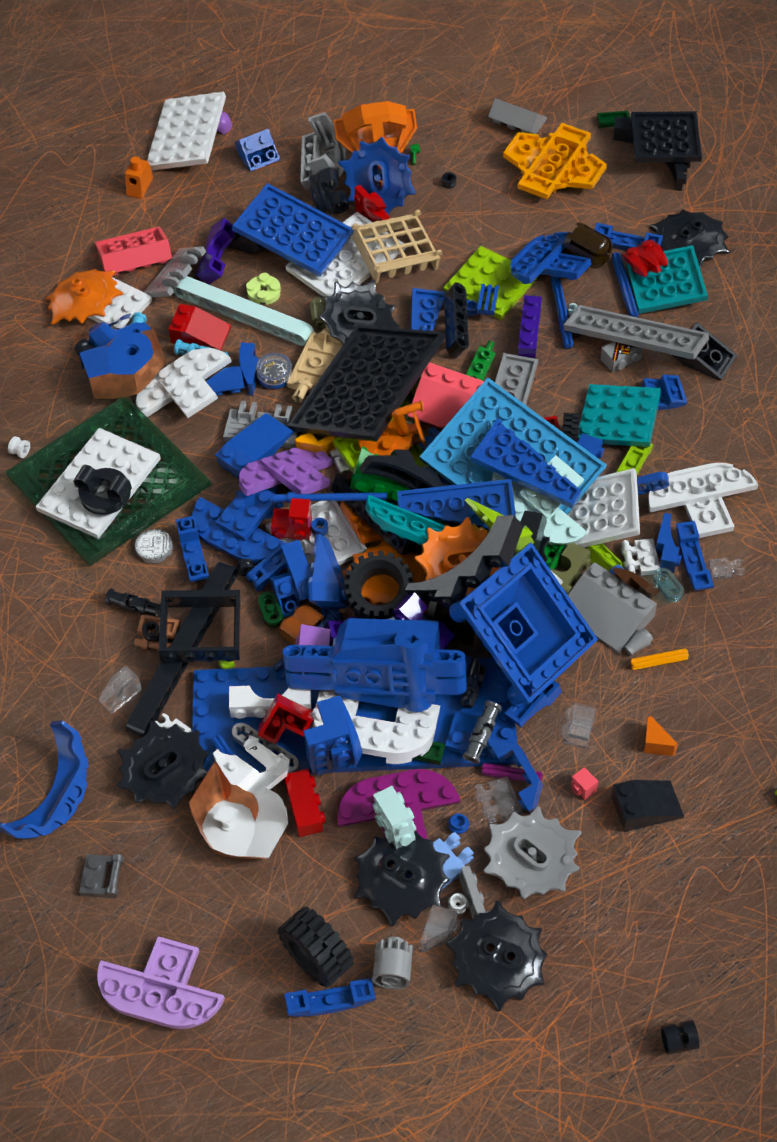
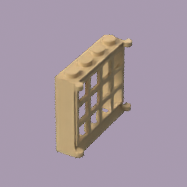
[351,210,443,284]

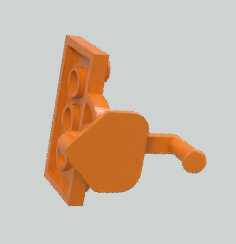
[358,400,426,455]

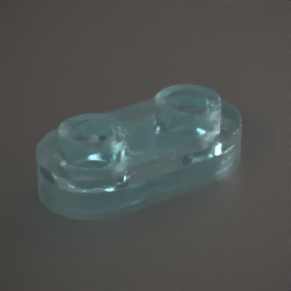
[653,568,684,602]

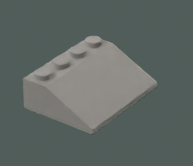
[568,562,657,654]

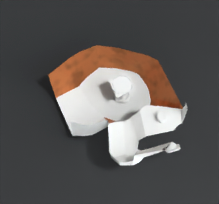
[189,735,290,859]

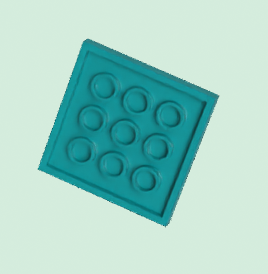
[626,245,708,314]
[578,384,661,447]

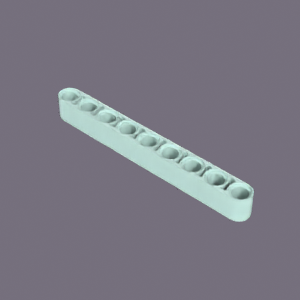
[172,276,314,346]

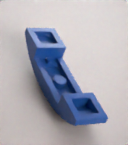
[594,223,663,251]
[676,521,714,591]
[284,978,376,1016]

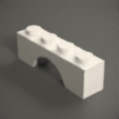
[229,686,311,719]

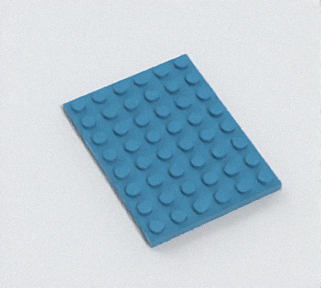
[419,378,607,515]

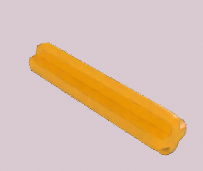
[630,648,689,670]

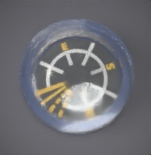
[256,353,292,389]

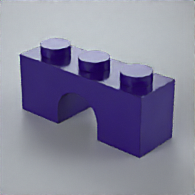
[392,593,455,650]

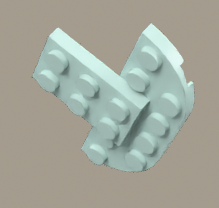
[492,455,588,546]

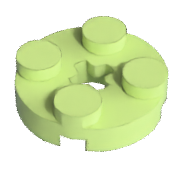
[246,273,281,305]

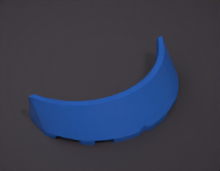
[0,720,89,838]

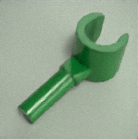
[410,144,420,165]

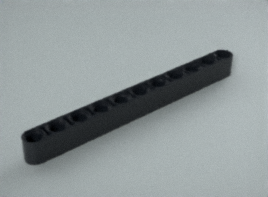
[126,562,238,737]

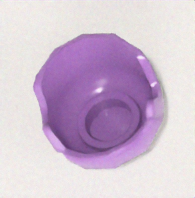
[216,111,232,134]

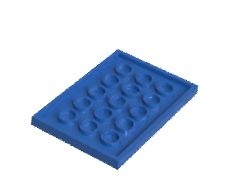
[232,183,354,277]

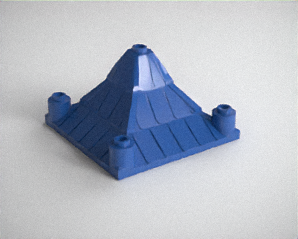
[449,543,598,705]

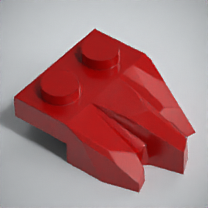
[354,185,390,223]
[622,239,668,277]

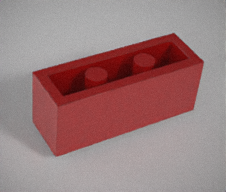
[284,769,326,838]

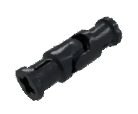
[105,588,161,617]

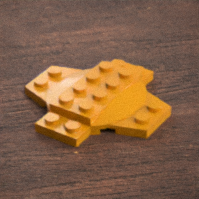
[503,123,607,199]

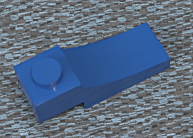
[656,513,682,573]
[505,681,562,727]

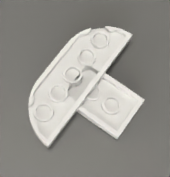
[136,348,232,420]
[648,463,758,538]

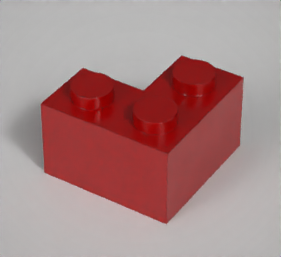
[271,498,312,541]
[258,693,313,745]

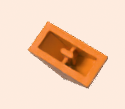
[644,716,678,756]

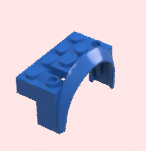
[304,695,362,775]

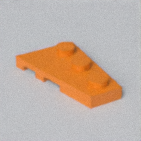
[339,501,384,544]

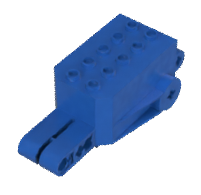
[283,618,467,712]

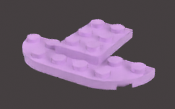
[97,936,225,1029]

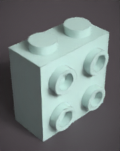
[372,786,416,849]

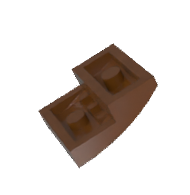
[612,567,660,596]

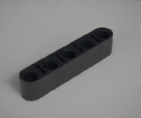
[444,282,469,358]

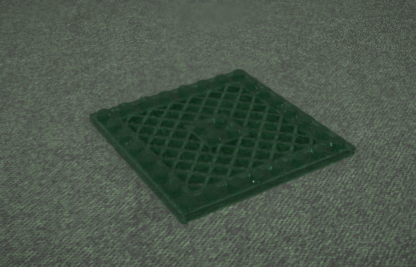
[6,397,211,566]

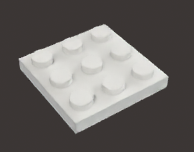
[88,277,152,330]

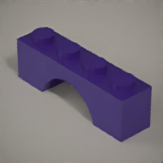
[196,218,235,285]
[518,295,542,359]

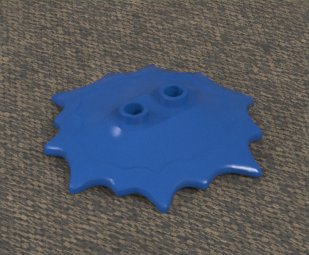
[338,137,416,215]

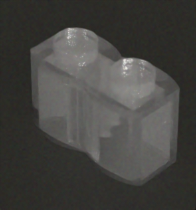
[560,703,597,749]

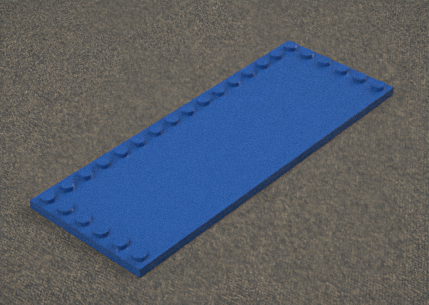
[192,658,517,774]

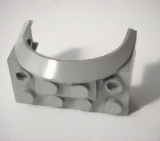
[301,112,346,191]

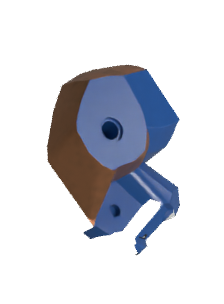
[79,313,166,399]

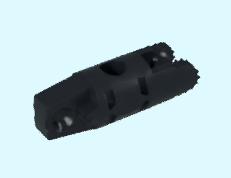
[459,658,486,709]

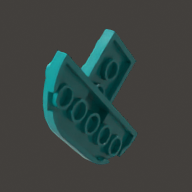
[366,495,445,546]

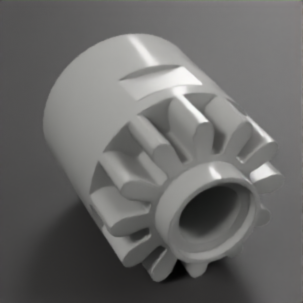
[372,937,413,989]

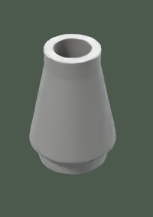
[623,628,653,656]

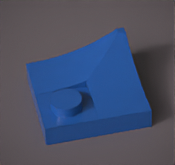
[445,712,495,759]

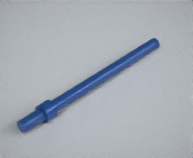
[272,492,387,504]

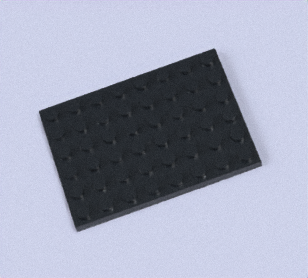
[287,325,446,442]

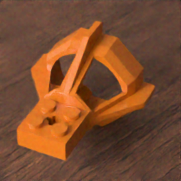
[333,101,417,185]

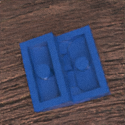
[641,375,687,410]

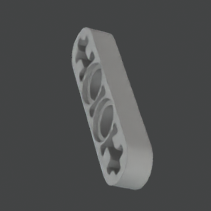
[232,723,299,773]

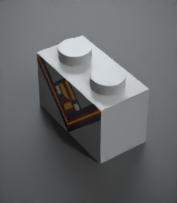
[600,342,643,373]

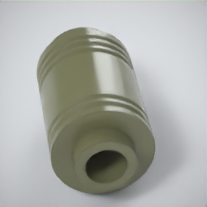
[310,297,327,328]

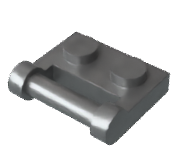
[79,854,124,898]

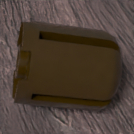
[563,222,613,268]

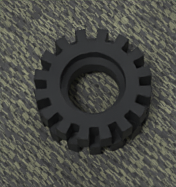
[563,413,579,443]

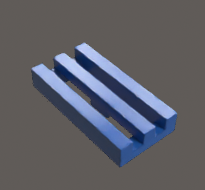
[477,284,499,315]

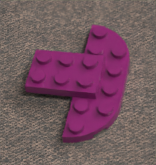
[338,769,460,839]

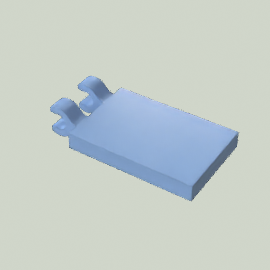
[406,832,474,889]

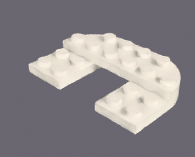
[312,690,440,764]

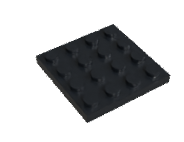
[631,111,702,163]

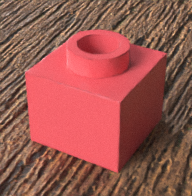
[571,767,598,800]

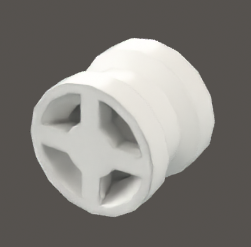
[8,436,30,458]

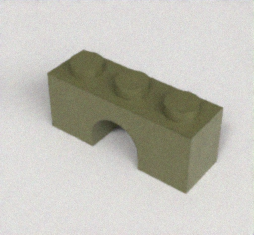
[551,543,592,595]

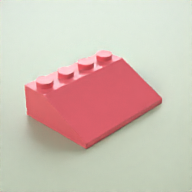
[95,226,172,276]
[408,362,484,429]

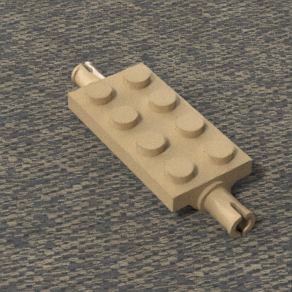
[287,326,342,403]

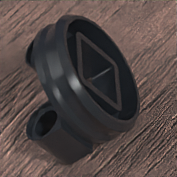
[309,168,349,216]
[73,464,132,515]

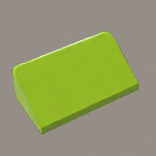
[587,543,625,571]

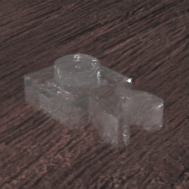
[708,558,745,580]

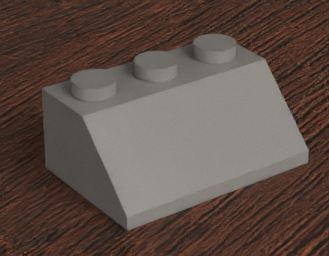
[488,98,547,134]

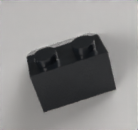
[672,322,737,381]
[611,780,684,832]

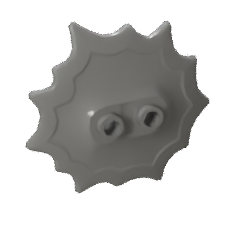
[484,806,582,899]

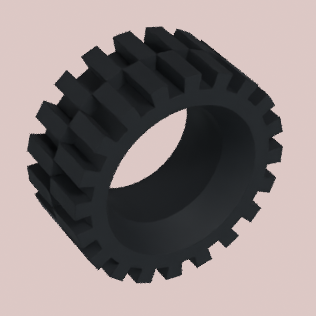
[344,551,414,619]
[277,906,354,988]

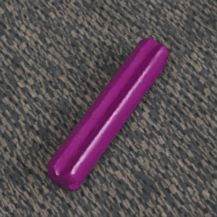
[482,763,543,782]

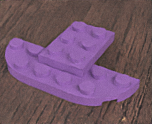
[239,448,334,496]

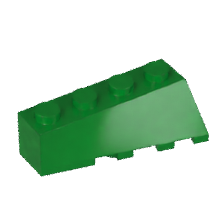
[350,446,411,501]

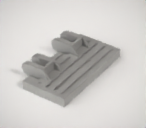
[144,246,206,298]
[223,401,299,448]

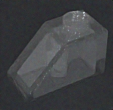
[98,665,142,714]
[420,905,460,953]

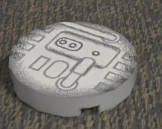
[135,529,173,564]

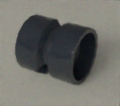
[661,1020,699,1055]

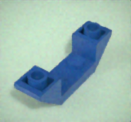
[176,516,209,582]
[488,739,543,813]

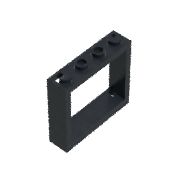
[159,590,241,662]

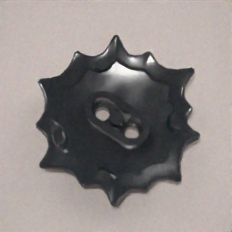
[649,209,730,269]
[319,279,400,346]
[116,720,209,809]
[354,830,450,927]
[445,900,547,1011]

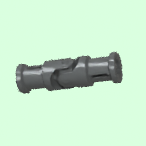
[463,700,502,764]

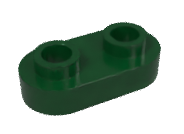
[258,592,283,627]

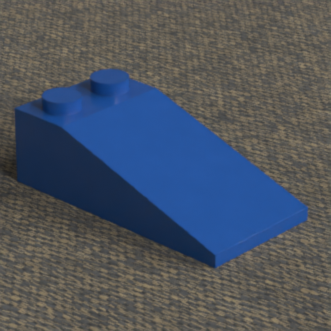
[215,413,294,479]

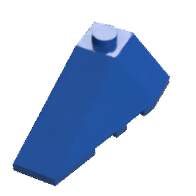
[308,534,349,611]

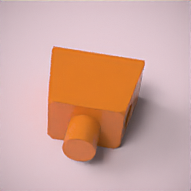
[125,156,153,199]

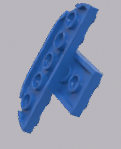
[510,232,592,284]
[192,489,284,564]

